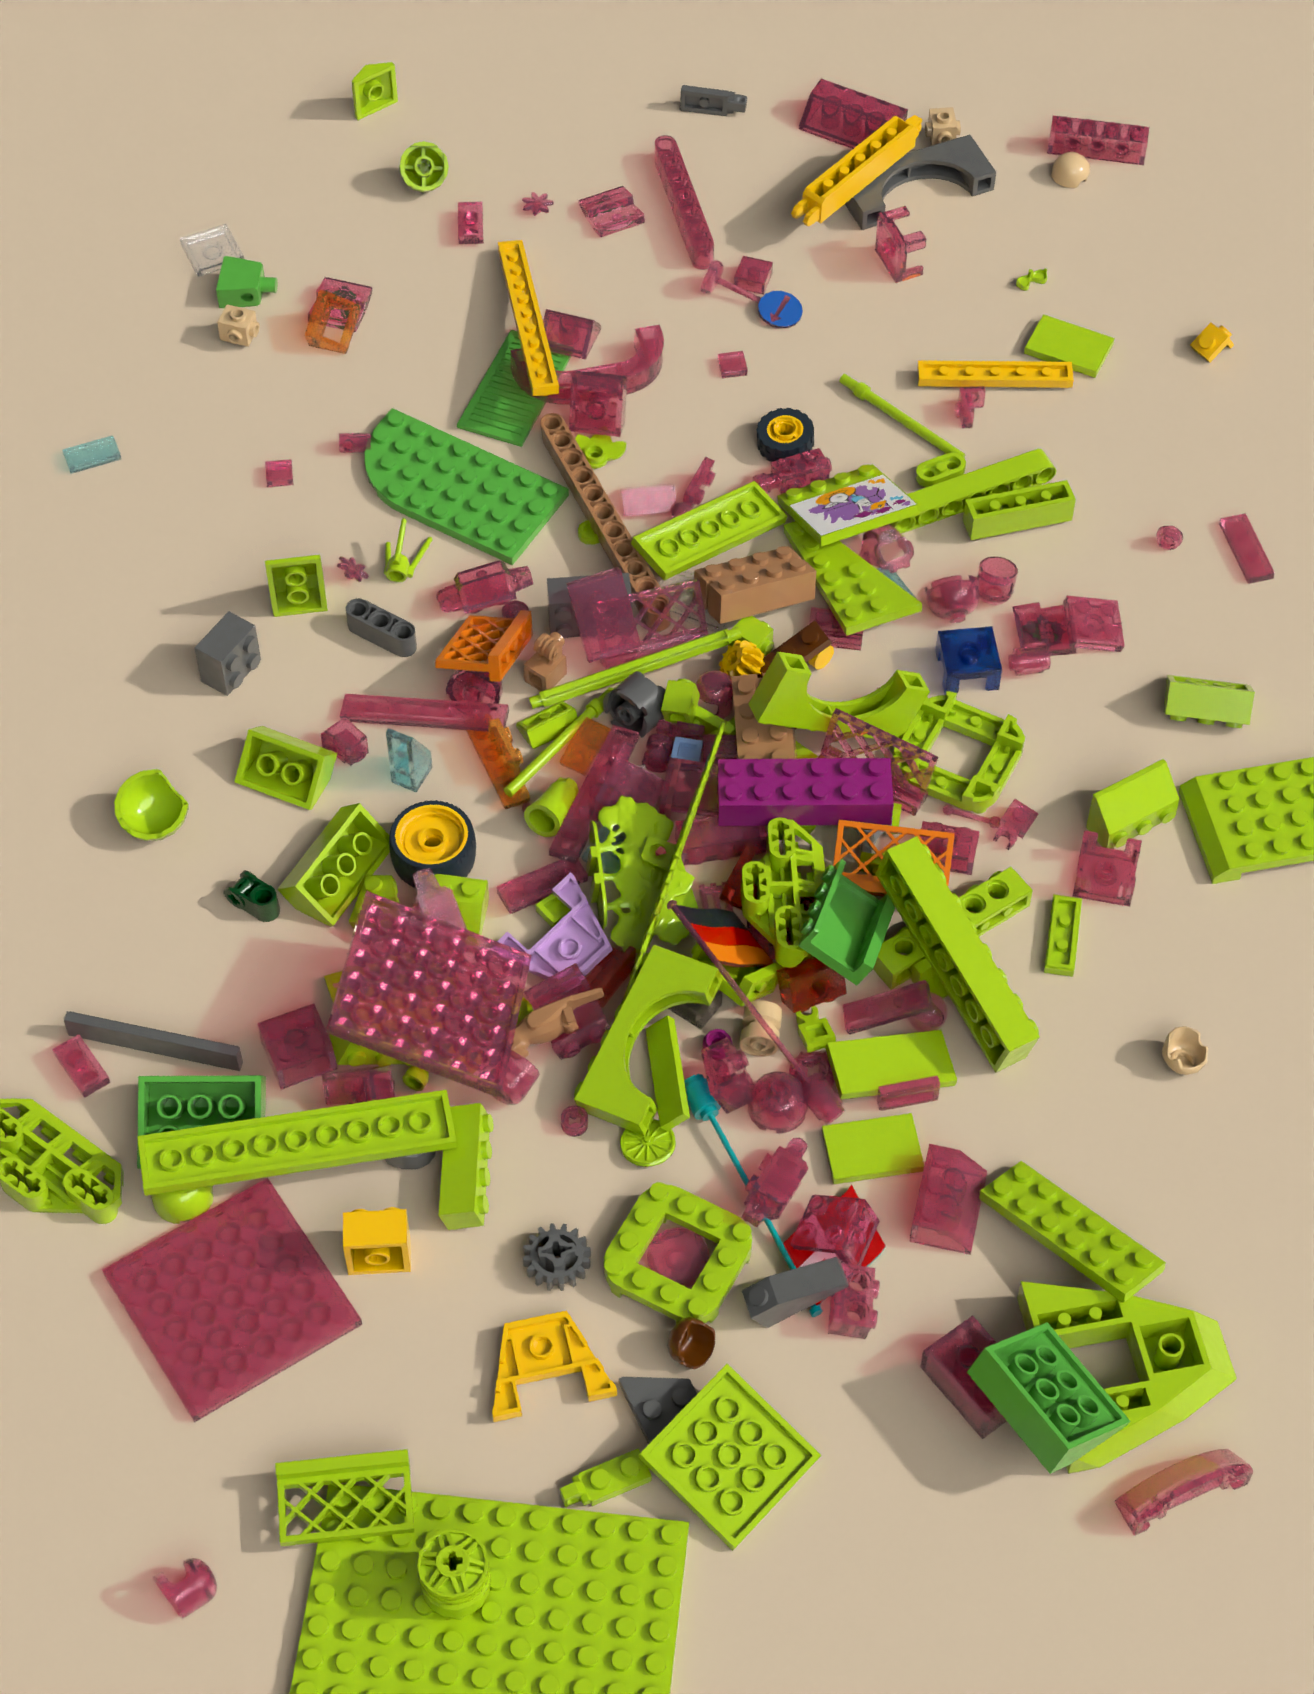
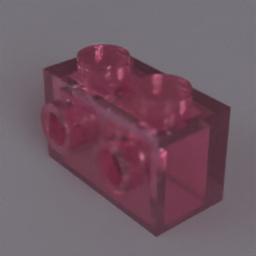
[701,1037,754,1114]

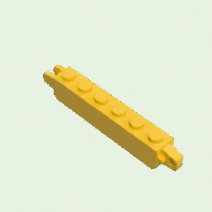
[791,115,922,227]

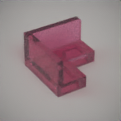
[321,1065,395,1105]

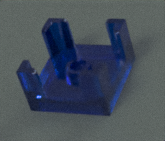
[935,626,1002,695]

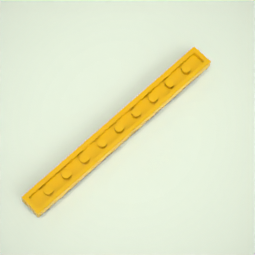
[498,240,559,396]

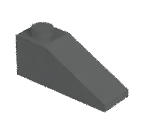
[742,1257,849,1328]

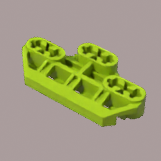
[741,817,825,968]
[0,1098,124,1224]

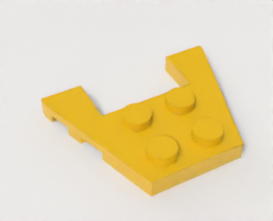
[492,1310,617,1422]

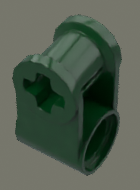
[224,870,280,922]

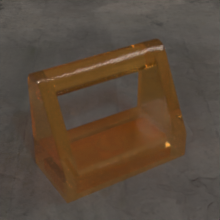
[304,290,361,354]

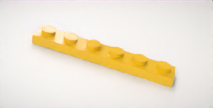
[917,360,1074,388]

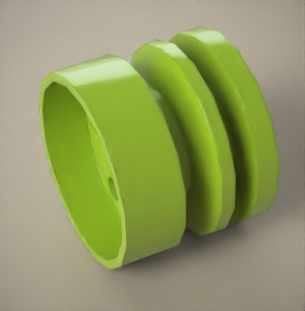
[417,1529,491,1618]

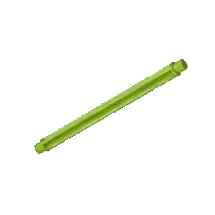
[529,627,742,709]

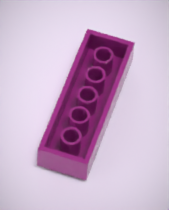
[717,758,894,826]

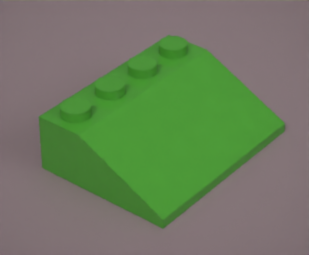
[137,1075,266,1169]
[967,1322,1131,1474]

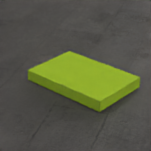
[1024,314,1115,378]
[822,1113,925,1185]

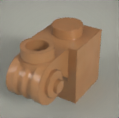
[524,632,567,691]

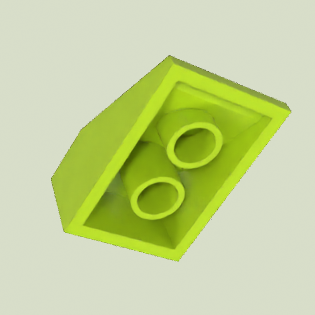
[265,554,328,617]

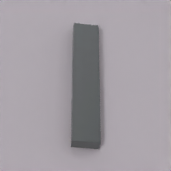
[64,1011,243,1071]

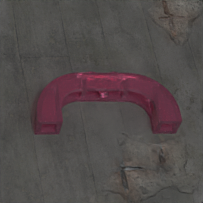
[511,325,664,405]

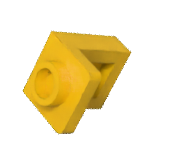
[1190,322,1234,363]

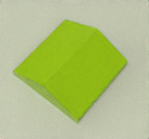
[351,62,398,120]

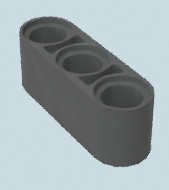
[346,598,417,657]

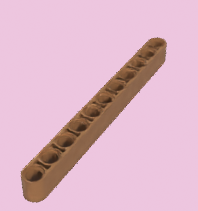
[540,413,671,632]

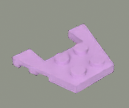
[488,872,613,990]

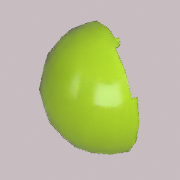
[114,769,189,841]

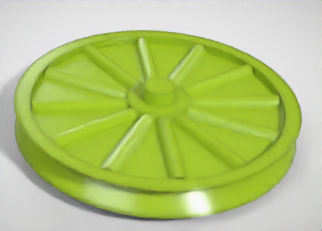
[620,1119,676,1167]

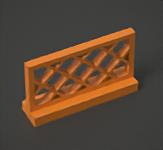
[435,610,533,682]
[833,820,955,897]

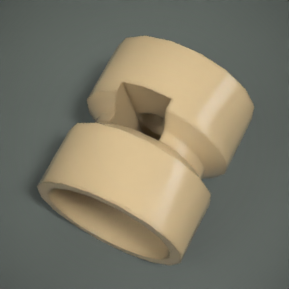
[740,1000,782,1056]

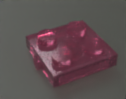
[1063,595,1125,652]

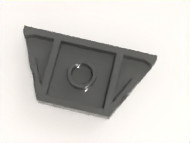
[619,1377,697,1444]

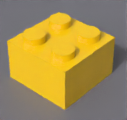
[343,1207,411,1275]

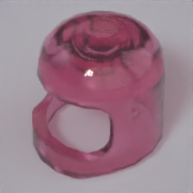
[975,556,1018,605]
[695,670,734,719]
[486,1048,540,1105]
[152,1558,217,1620]

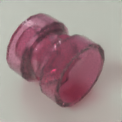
[642,733,674,773]

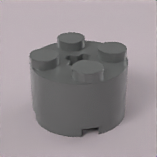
[603,671,666,739]

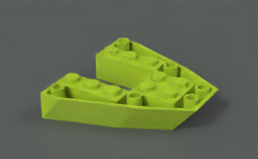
[1017,1281,1237,1474]

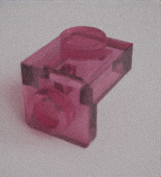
[955,386,986,429]

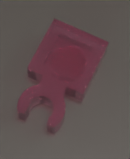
[656,720,705,746]
[993,799,1039,850]

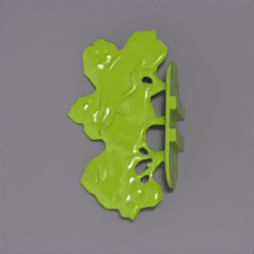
[586,795,695,954]

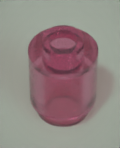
[1008,646,1051,676]

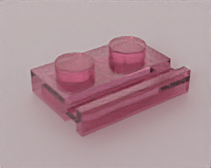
[809,607,864,651]

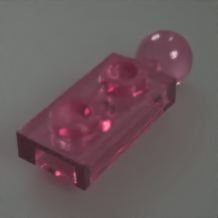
[671,457,716,518]

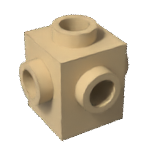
[925,107,961,146]
[217,305,260,347]

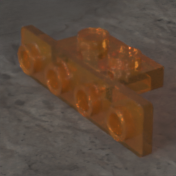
[464,715,531,809]

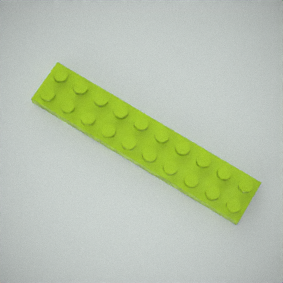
[137,1089,457,1196]

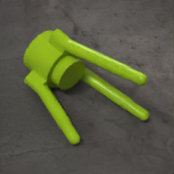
[383,518,432,582]

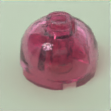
[924,575,980,623]
[446,670,503,718]
[748,1071,808,1134]

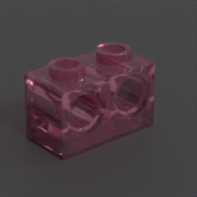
[828,1263,880,1339]

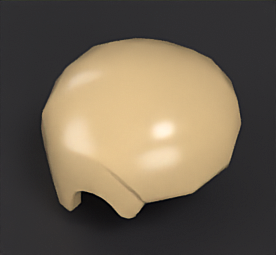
[1051,152,1090,188]
[1162,1026,1208,1075]

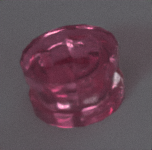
[561,1105,588,1137]

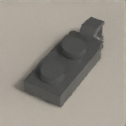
[680,85,747,116]

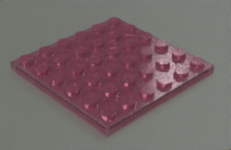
[326,891,532,1098]
[102,1178,362,1423]

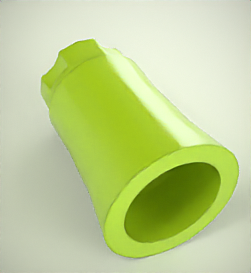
[524,777,580,837]

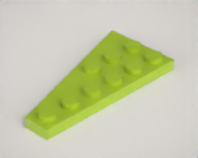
[783,521,922,636]

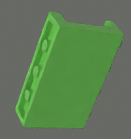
[798,859,895,986]

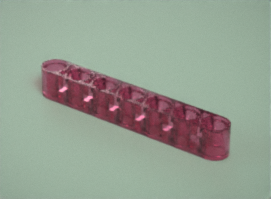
[655,135,714,270]

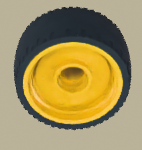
[389,800,476,891]

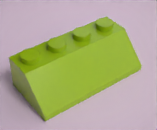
[277,803,390,927]

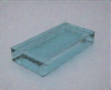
[63,435,121,474]

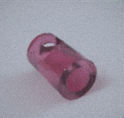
[339,433,372,453]

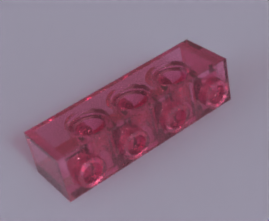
[1047,115,1150,165]

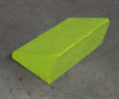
[516,701,578,749]

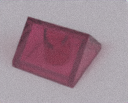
[543,309,601,360]

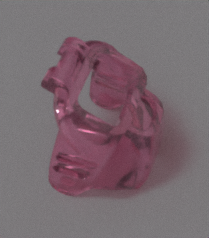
[859,524,914,574]

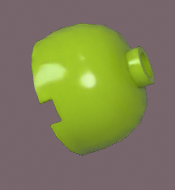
[399,141,449,192]
[150,1186,213,1224]

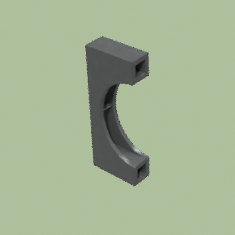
[845,134,996,230]

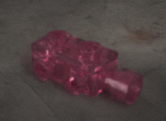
[753,448,832,494]

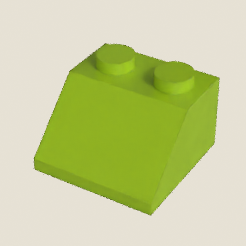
[421,874,489,948]

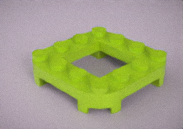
[892,691,1025,814]
[604,1182,752,1323]

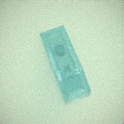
[386,728,432,793]

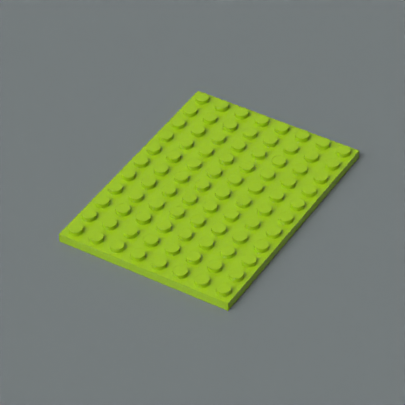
[290,1484,689,1694]

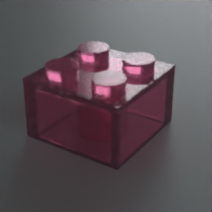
[569,370,628,437]
[257,1003,338,1090]

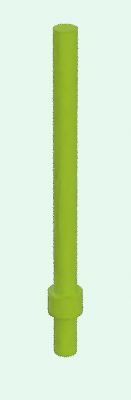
[839,374,965,458]
[504,687,613,797]

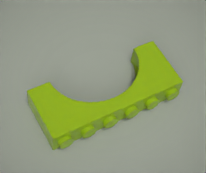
[748,652,930,742]
[574,945,723,1136]

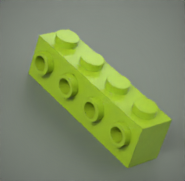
[963,480,1076,540]
[438,1103,494,1230]

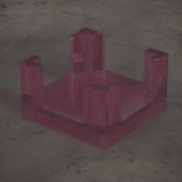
[875,206,927,283]
[1072,830,1142,907]

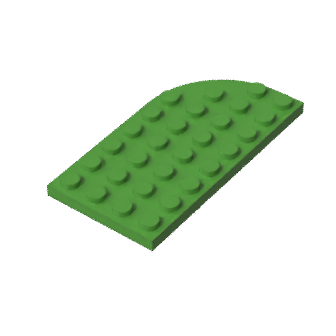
[365,408,569,565]

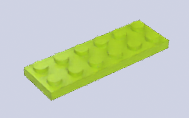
[631,481,788,581]
[979,1161,1166,1303]

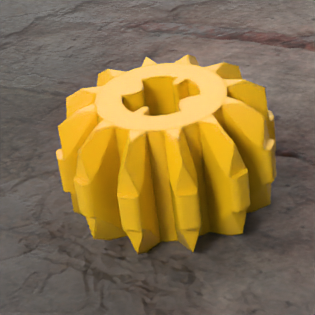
[718,640,765,685]

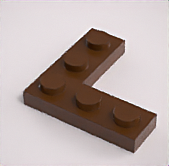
[757,620,832,730]

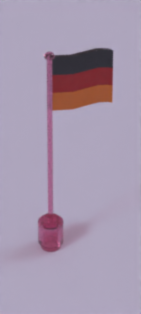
[667,900,846,1125]

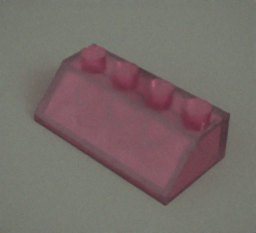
[799,78,908,149]

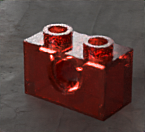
[776,957,847,1013]

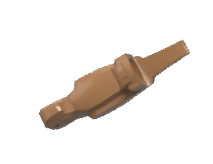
[503,988,604,1060]

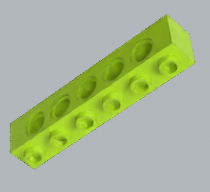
[873,866,1033,990]

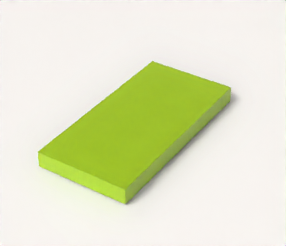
[825,1029,958,1100]

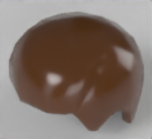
[667,1317,715,1369]

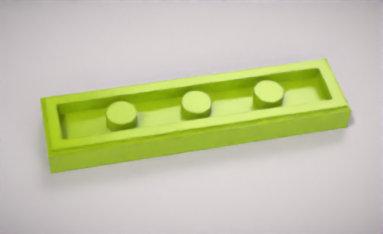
[645,1015,690,1131]

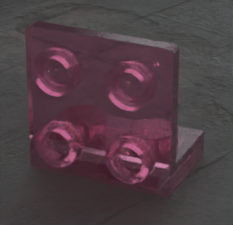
[791,1195,880,1273]

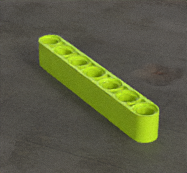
[890,449,1057,534]

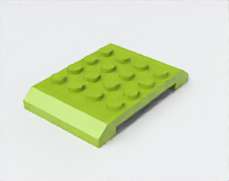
[1178,757,1314,884]

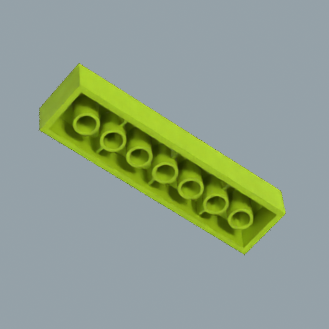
[876,836,1040,1073]

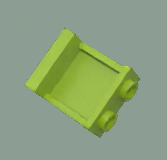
[691,941,785,1007]

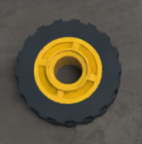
[756,408,814,465]

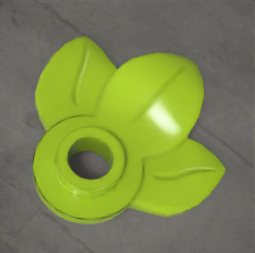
[575,429,626,469]

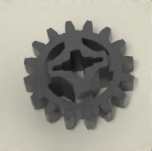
[523,1223,591,1291]

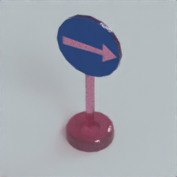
[700,260,803,328]

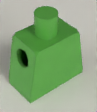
[216,256,278,308]

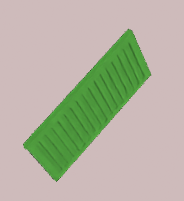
[457,330,575,447]

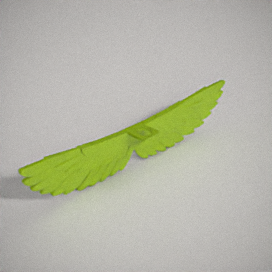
[621,721,726,1004]

